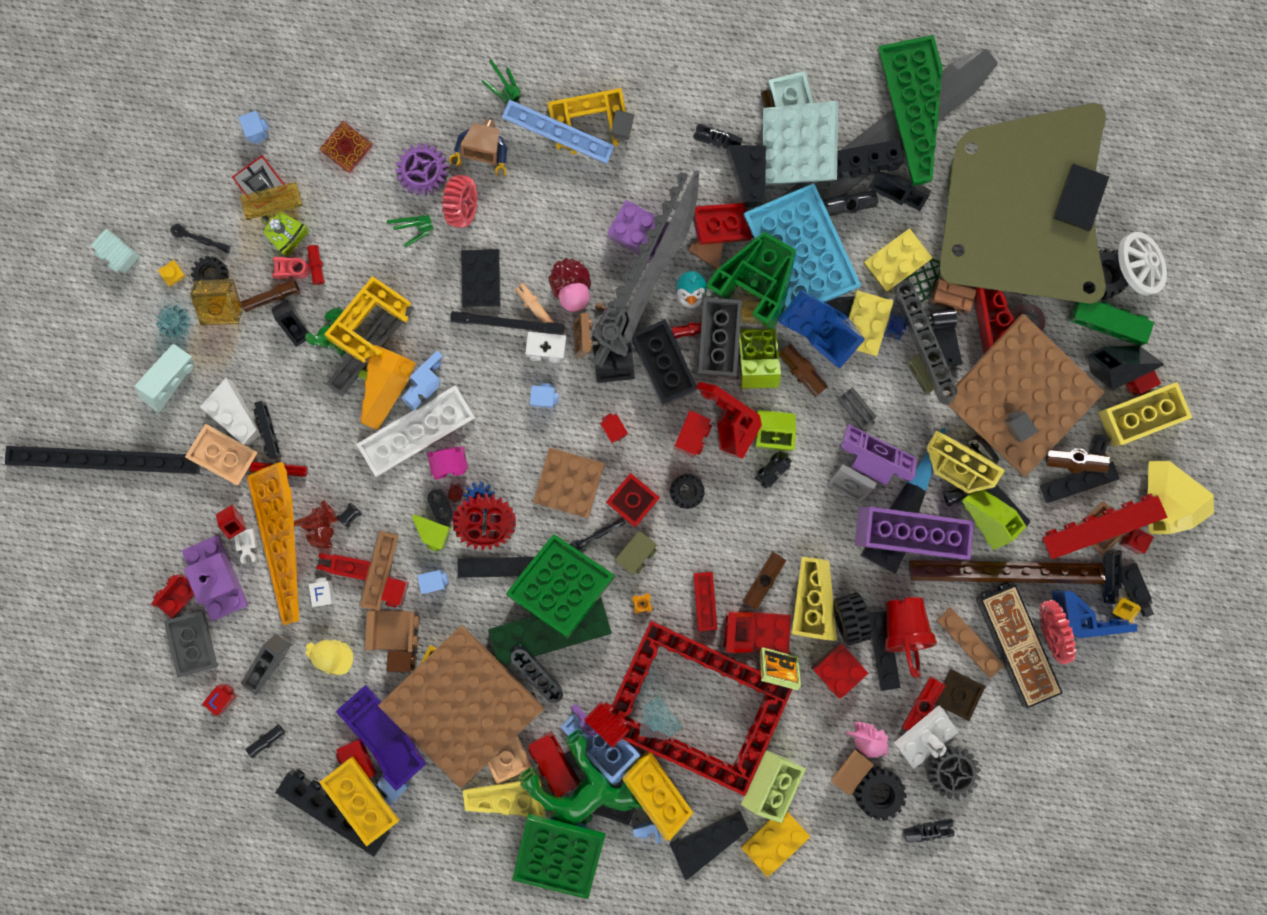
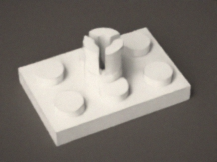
[894,706,958,769]

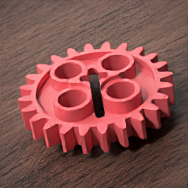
[1039,600,1076,665]

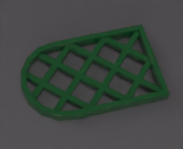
[902,258,940,302]

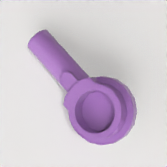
[571,704,598,736]

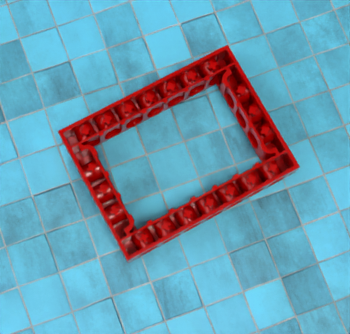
[611,620,793,796]

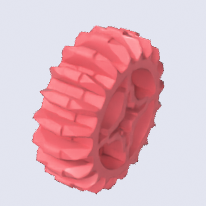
[442,175,478,228]

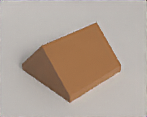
[831,749,874,796]

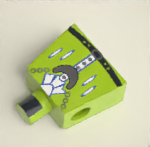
[261,212,310,258]

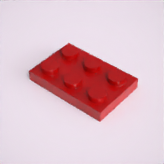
[693,203,753,245]

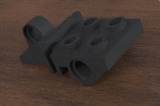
[592,312,635,383]

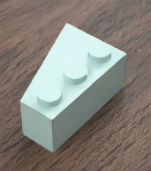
[134,344,194,413]

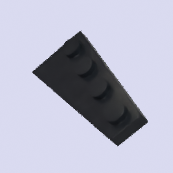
[669,811,749,881]

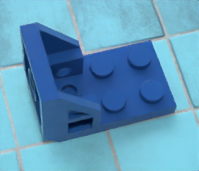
[777,290,865,368]
[1052,590,1138,638]

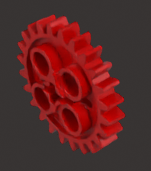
[453,493,516,551]

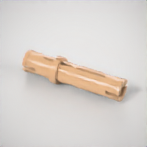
[514,283,555,323]

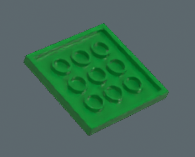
[506,534,615,639]
[512,814,606,899]

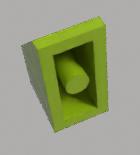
[412,514,452,552]

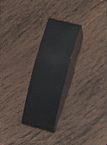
[869,171,931,211]

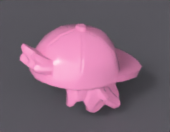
[845,721,889,758]

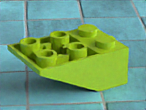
[739,328,781,389]
[962,490,1026,550]

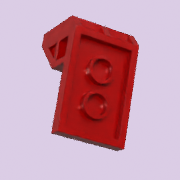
[696,382,762,459]
[723,610,791,654]

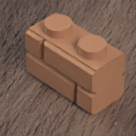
[930,278,976,314]

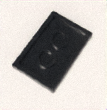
[1053,164,1109,231]

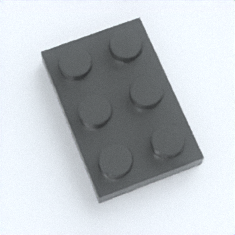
[164,611,218,678]

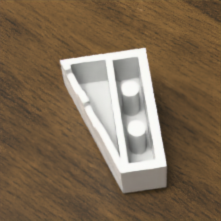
[200,378,260,446]

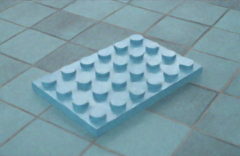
[744,183,861,308]

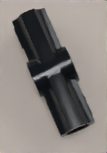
[822,190,878,216]

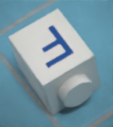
[309,577,336,607]

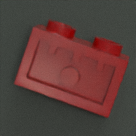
[151,574,194,619]

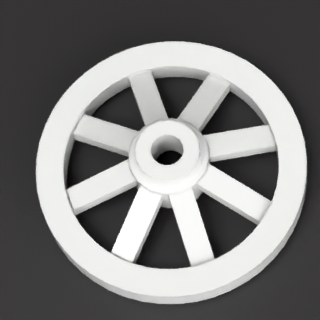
[1118,232,1167,296]

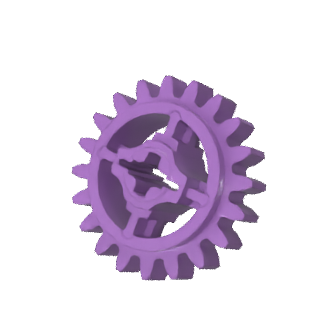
[395,143,449,196]

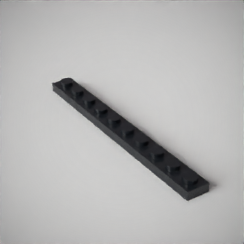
[4,446,200,474]

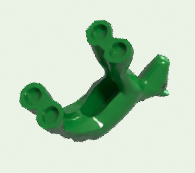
[518,729,642,825]

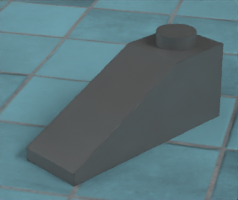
[241,634,291,695]

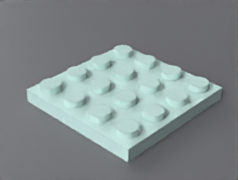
[763,101,838,185]

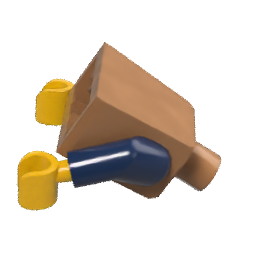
[449,120,507,177]

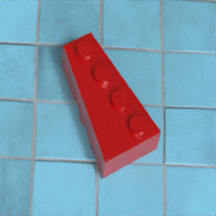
[973,287,1015,354]

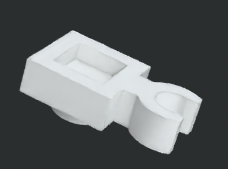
[234,529,258,564]

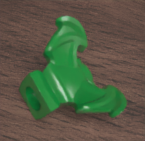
[305,308,346,357]

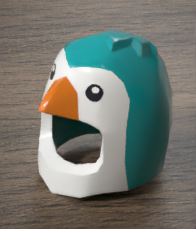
[675,270,707,309]

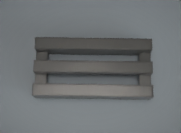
[837,387,877,429]

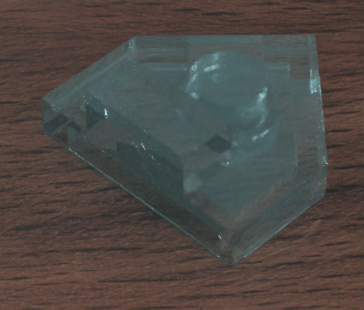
[639,695,683,739]

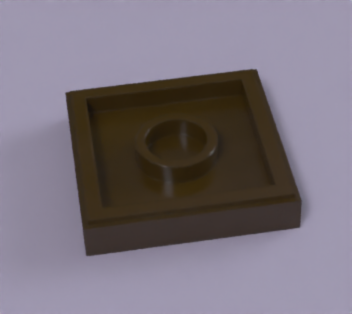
[935,669,986,721]

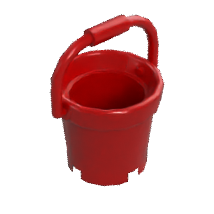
[885,597,937,678]

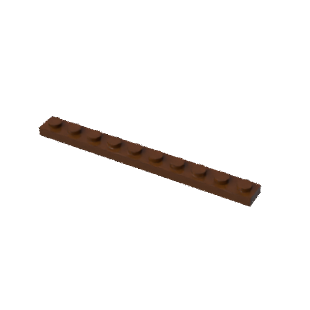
[908,560,1106,584]

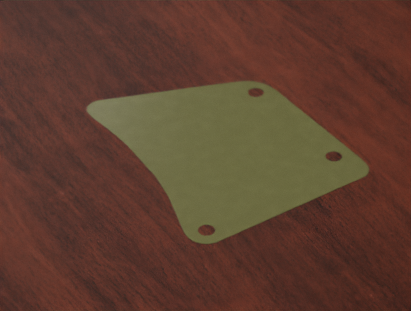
[940,103,1106,304]

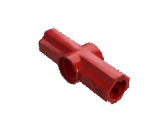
[901,676,945,731]

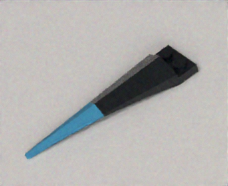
[860,428,946,574]

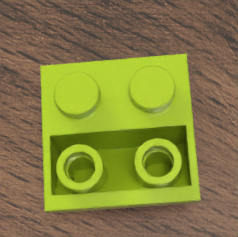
[754,410,796,452]

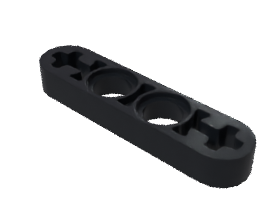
[510,644,563,703]

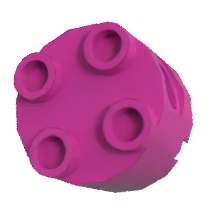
[426,446,469,480]

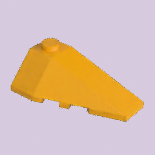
[360,345,416,430]

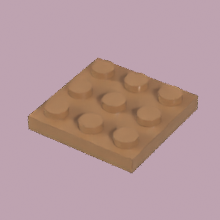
[533,447,605,519]

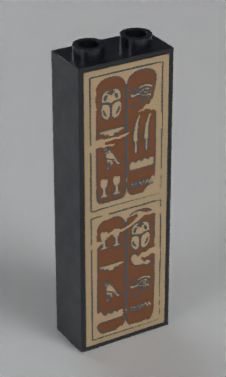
[976,582,1063,709]

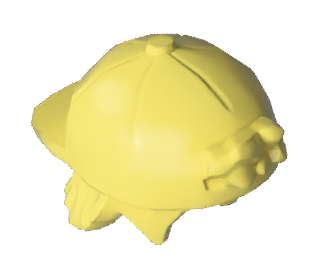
[305,640,354,676]

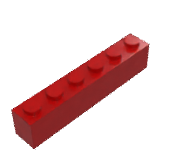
[1042,493,1168,560]

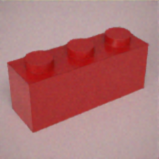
[528,730,580,797]

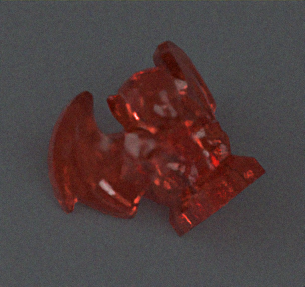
[294,500,338,549]

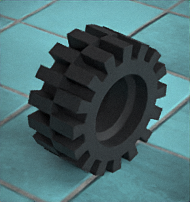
[191,256,229,292]
[670,474,705,509]

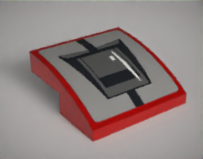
[232,155,288,211]

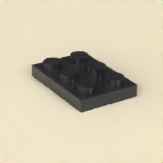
[461,249,501,307]

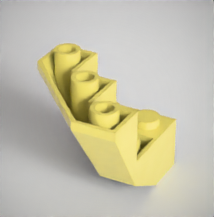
[1148,461,1214,534]

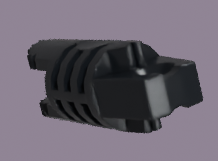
[693,124,743,149]
[903,819,955,842]

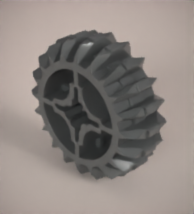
[927,745,981,800]

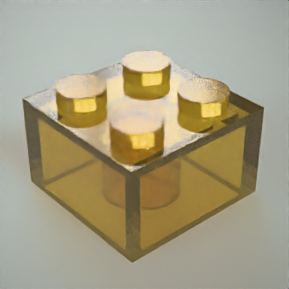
[190,279,243,326]

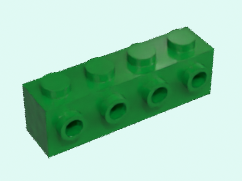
[1068,302,1155,346]

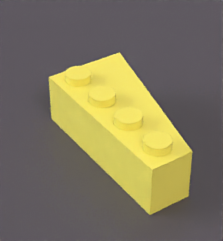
[792,557,837,641]

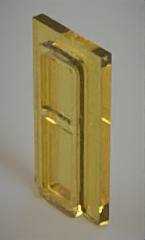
[240,182,303,220]

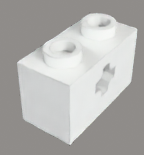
[525,332,567,363]

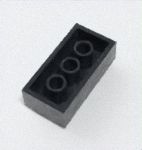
[631,319,697,407]

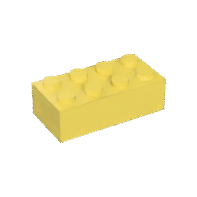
[1098,382,1192,447]

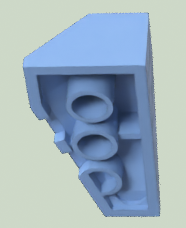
[561,713,640,785]

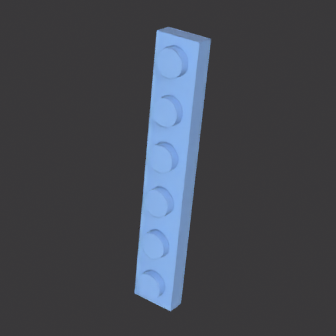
[502,100,614,164]

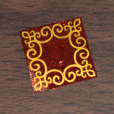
[319,121,373,174]

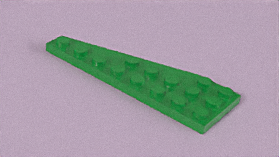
[878,35,943,186]

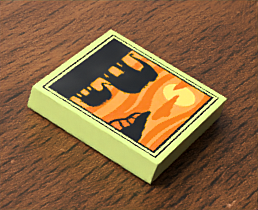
[760,647,801,690]

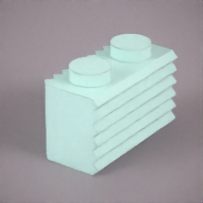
[91,229,140,273]

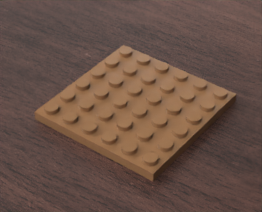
[946,314,1104,477]
[378,625,544,789]

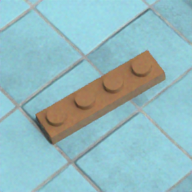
[359,531,399,611]
[936,607,1004,678]

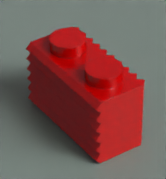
[584,701,630,748]

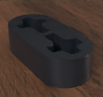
[966,436,999,464]
[427,490,453,524]

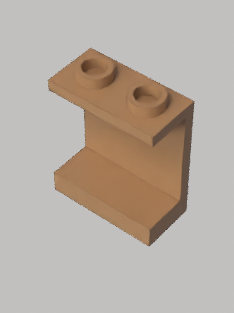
[365,610,420,652]

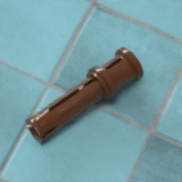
[241,278,300,312]

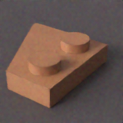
[688,237,723,270]

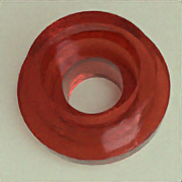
[448,484,464,503]

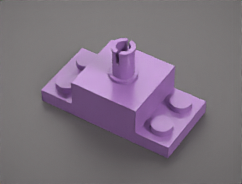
[841,424,917,485]
[182,535,249,622]

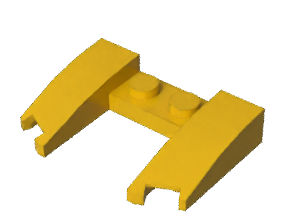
[547,88,631,155]
[324,276,411,363]

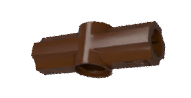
[779,344,828,398]
[1046,449,1109,473]
[742,552,787,610]

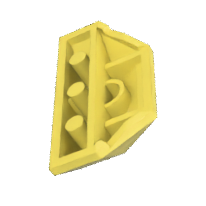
[927,430,1005,493]

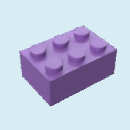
[607,200,669,261]

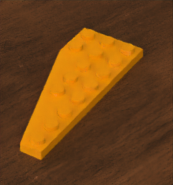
[246,462,299,626]

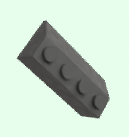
[698,297,742,380]

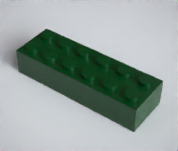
[488,597,612,666]

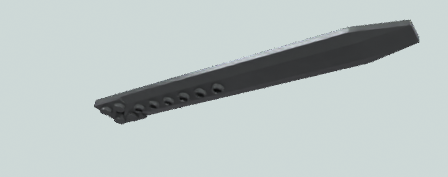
[777,49,998,200]

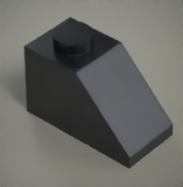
[271,299,310,347]

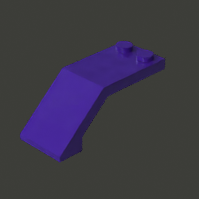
[335,684,427,791]

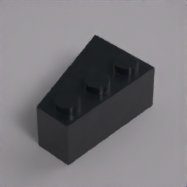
[726,145,766,207]

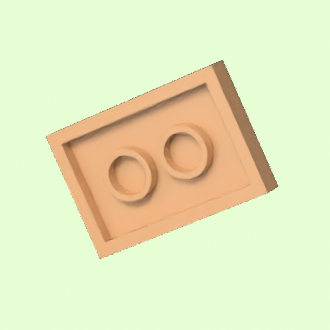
[185,424,258,486]

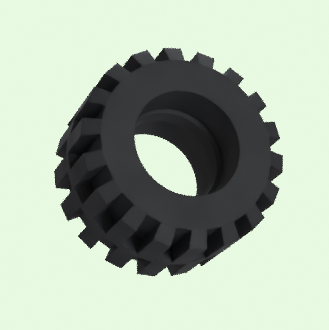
[1083,249,1130,300]
[833,592,873,646]
[853,766,907,821]

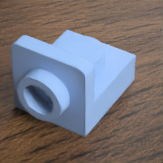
[633,821,662,844]

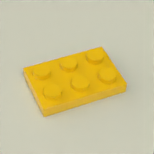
[741,811,810,877]

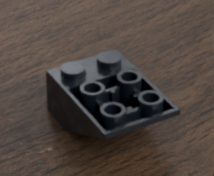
[1088,346,1164,391]

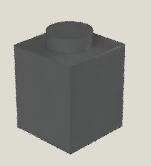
[611,110,635,142]
[1003,410,1038,442]

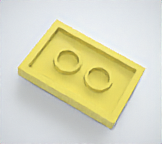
[864,228,932,293]
[848,290,894,356]

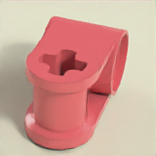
[272,257,311,279]

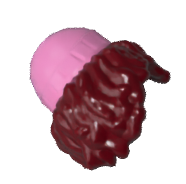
[548,258,591,312]

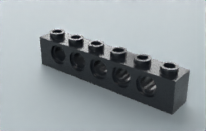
[275,769,390,857]

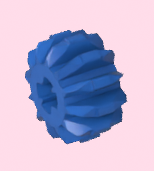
[463,481,495,514]

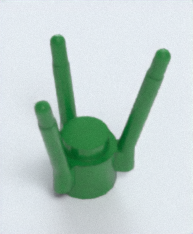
[482,59,521,104]
[387,215,434,247]

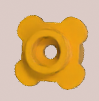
[632,593,653,614]

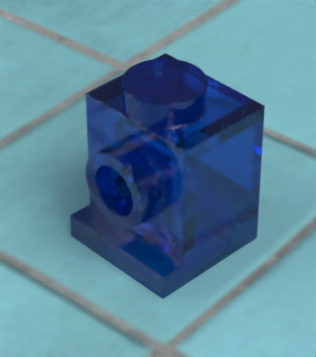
[883,314,907,341]

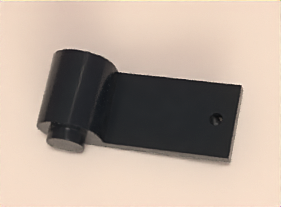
[927,308,962,367]

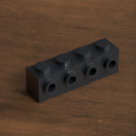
[832,139,904,182]

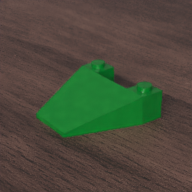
[706,232,796,330]

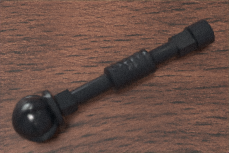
[170,224,231,253]
[570,517,626,551]

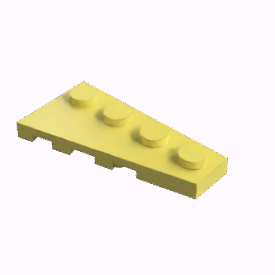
[463,778,546,818]

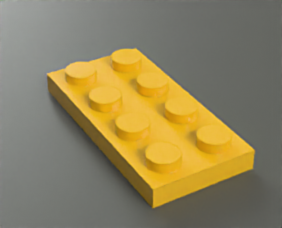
[622,752,693,840]
[319,756,400,846]

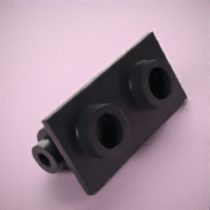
[754,451,792,489]

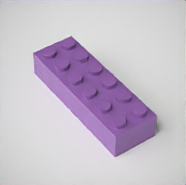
[855,507,974,560]

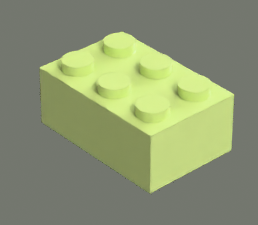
[741,750,806,823]

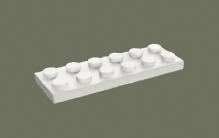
[356,385,476,477]

